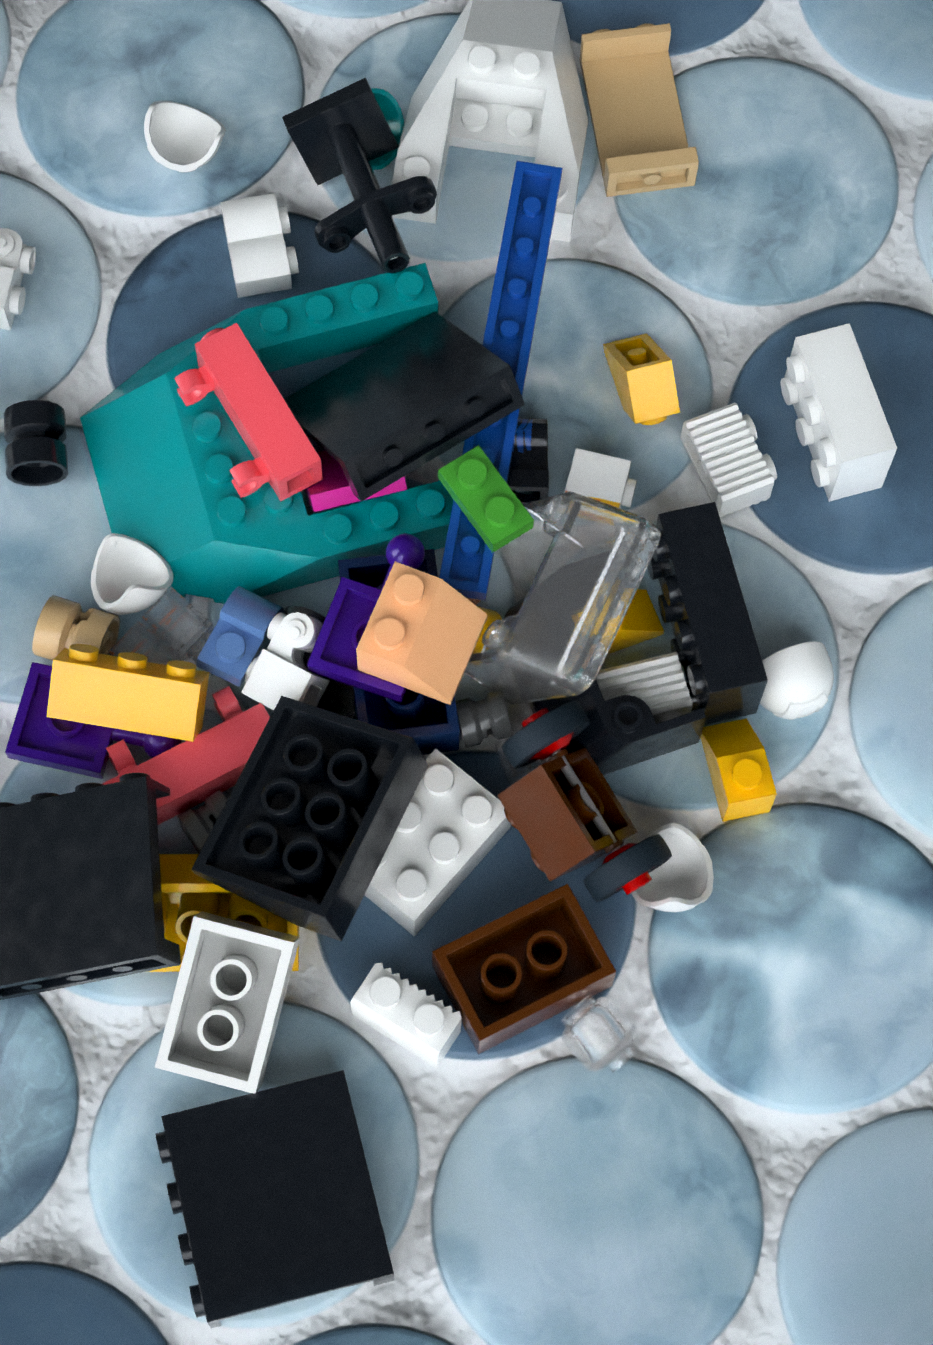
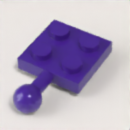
[307,533,425,702]
[5,662,182,779]

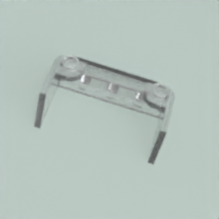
[464,491,661,705]

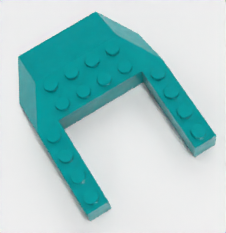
[80,263,454,604]

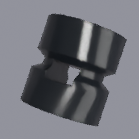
[4,400,68,486]

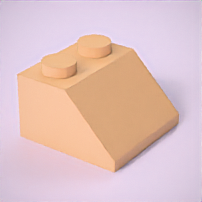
[356,561,488,705]

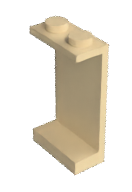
[579,23,699,197]

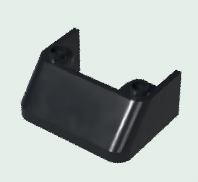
[503,544,706,775]

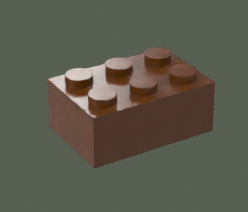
[432,883,616,1055]

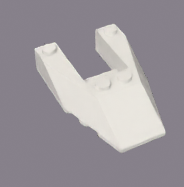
[391,0,588,242]

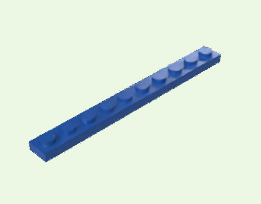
[439,161,562,601]

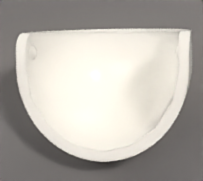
[144,100,226,173]
[91,533,174,615]
[760,641,834,720]
[631,823,714,912]

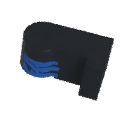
[507,418,549,508]

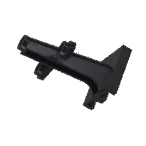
[282,78,437,273]

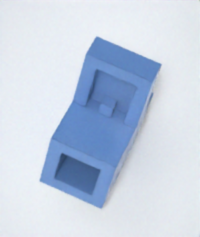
[196,586,284,687]

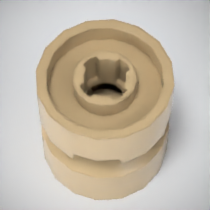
[32,595,120,660]

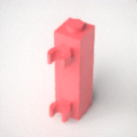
[174,323,323,502]
[102,686,270,825]

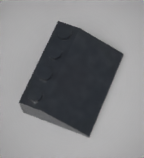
[191,696,428,941]

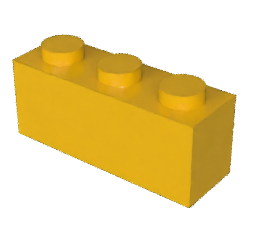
[47,644,210,742]

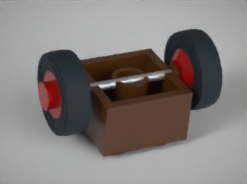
[497,701,672,902]

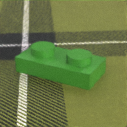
[438,445,534,553]

